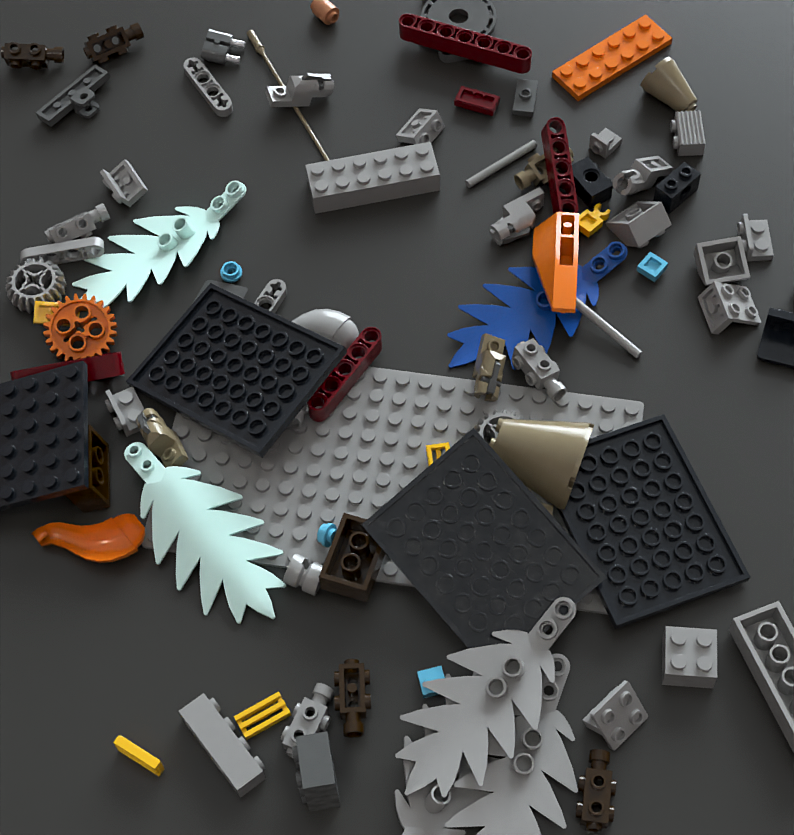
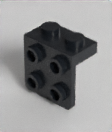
[757,307,794,368]

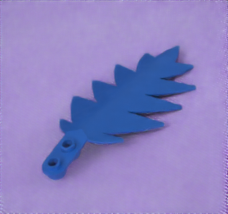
[447,241,628,370]

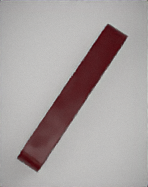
[399,13,532,74]

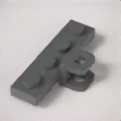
[36,64,110,127]

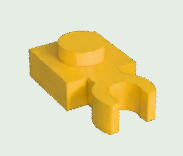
[579,203,610,238]

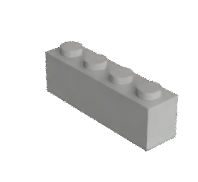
[179,693,266,798]

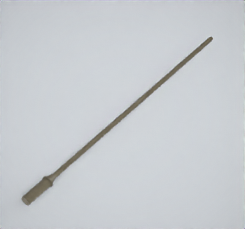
[247,30,329,161]

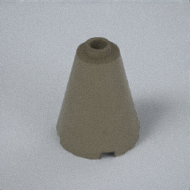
[640,57,697,112]

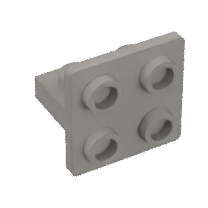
[583,680,648,751]

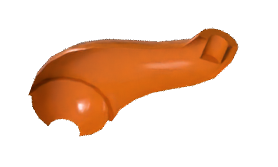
[32,513,145,563]

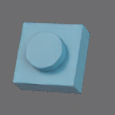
[637,252,668,282]
[417,666,445,698]

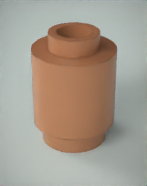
[310,0,339,25]

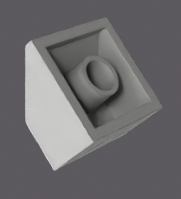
[605,201,672,248]
[693,236,750,286]

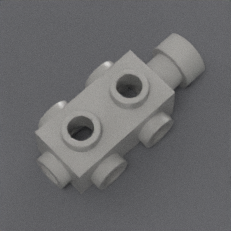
[44,203,110,243]
[512,338,567,401]
[281,683,335,758]

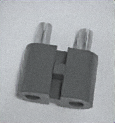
[201,29,245,65]

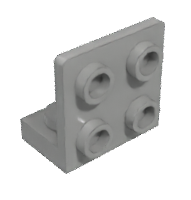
[698,281,761,334]

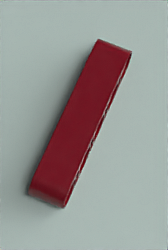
[541,117,578,214]
[307,327,382,422]
[10,351,125,381]

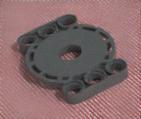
[421,0,497,63]

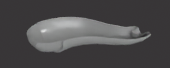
[292,309,359,350]

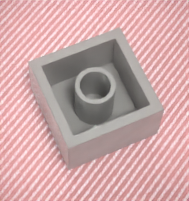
[662,626,717,688]

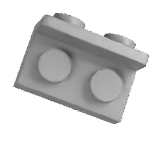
[396,108,445,145]
[737,214,774,262]
[104,386,145,437]

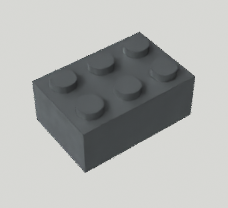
[292,731,340,812]

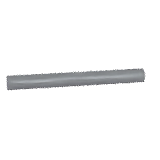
[465,140,537,188]
[576,297,642,359]

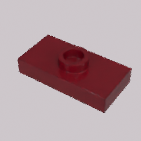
[454,86,500,116]

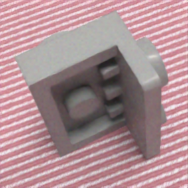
[100,159,148,207]

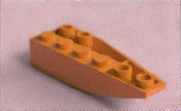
[532,212,579,313]

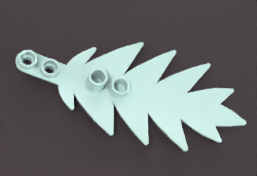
[72,180,246,308]
[124,442,286,624]

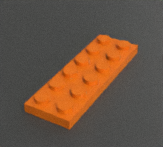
[552,14,672,101]

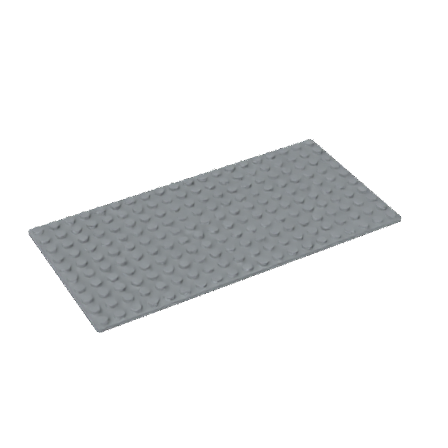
[142,367,644,615]

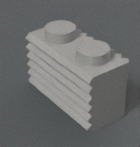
[670,110,706,156]

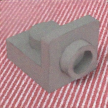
[589,128,622,159]

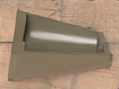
[489,418,594,510]

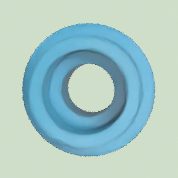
[220,261,242,283]
[317,523,337,547]

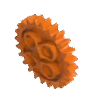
[43,294,117,361]

